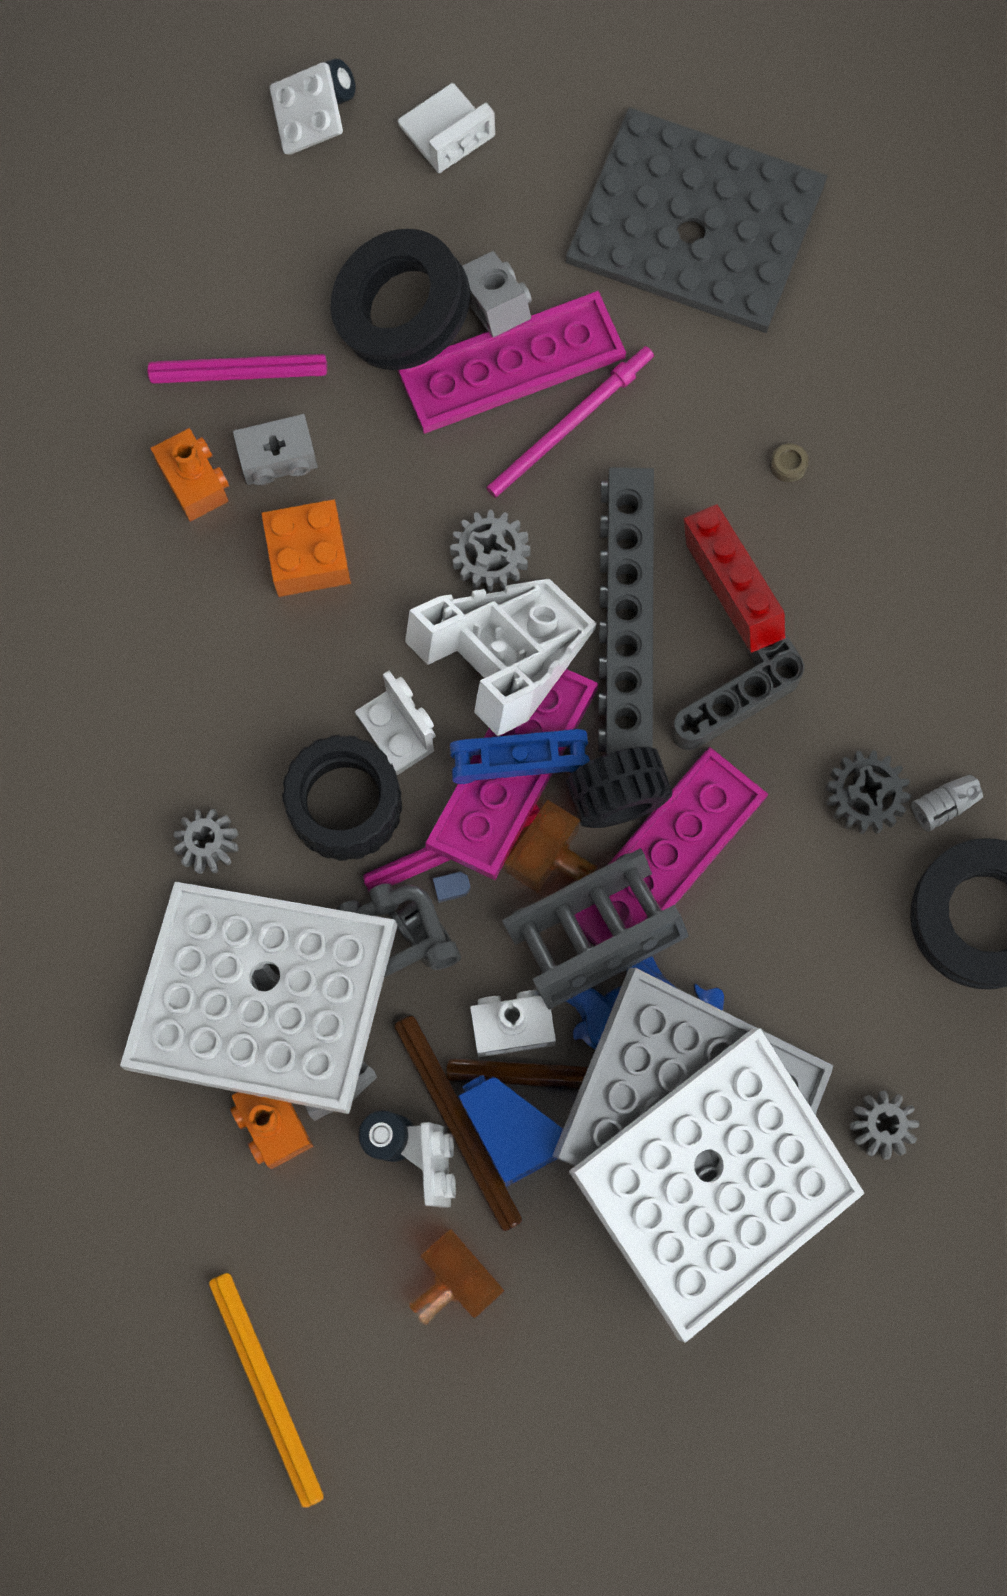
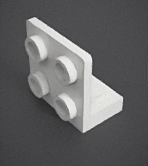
[398,83,495,174]
[355,670,436,775]

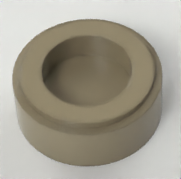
[770,443,809,482]

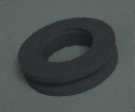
[330,229,470,370]
[910,838,1007,990]

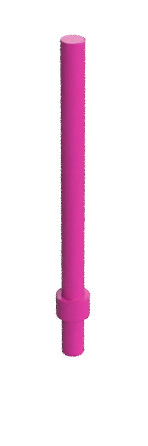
[486,346,654,498]

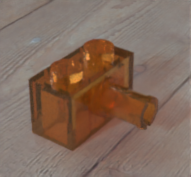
[505,800,598,893]
[409,1229,505,1325]

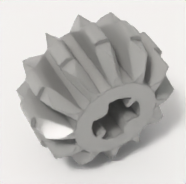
[173,809,239,874]
[850,1091,919,1160]

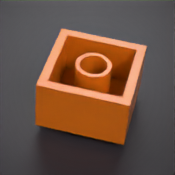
[261,499,351,597]

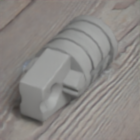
[911,774,983,832]

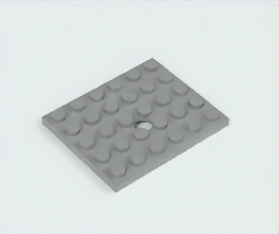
[552,968,834,1182]

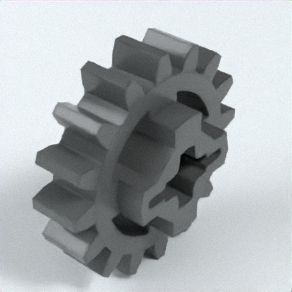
[825,750,911,834]

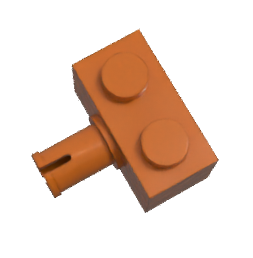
[151,428,229,522]
[230,1092,314,1169]

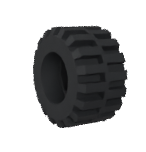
[566,747,673,828]

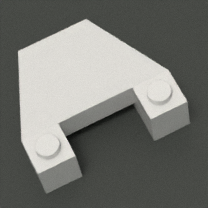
[405,579,597,736]

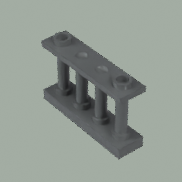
[502,848,689,1010]

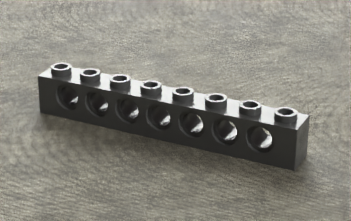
[598,468,654,755]

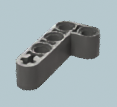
[672,633,805,750]

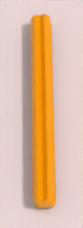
[209,1273,324,1508]

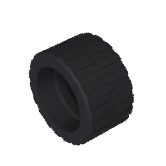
[282,735,402,861]

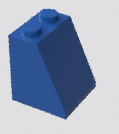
[459,1075,563,1187]

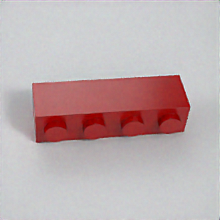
[684,504,785,653]

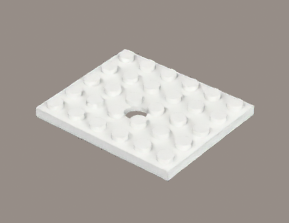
[120,882,397,1114]
[569,1028,865,1343]

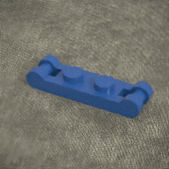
[449,729,590,784]

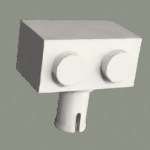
[470,990,556,1058]

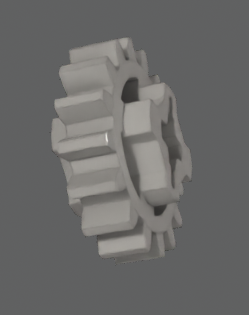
[450,510,531,592]

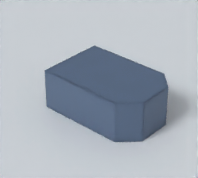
[433,871,471,903]

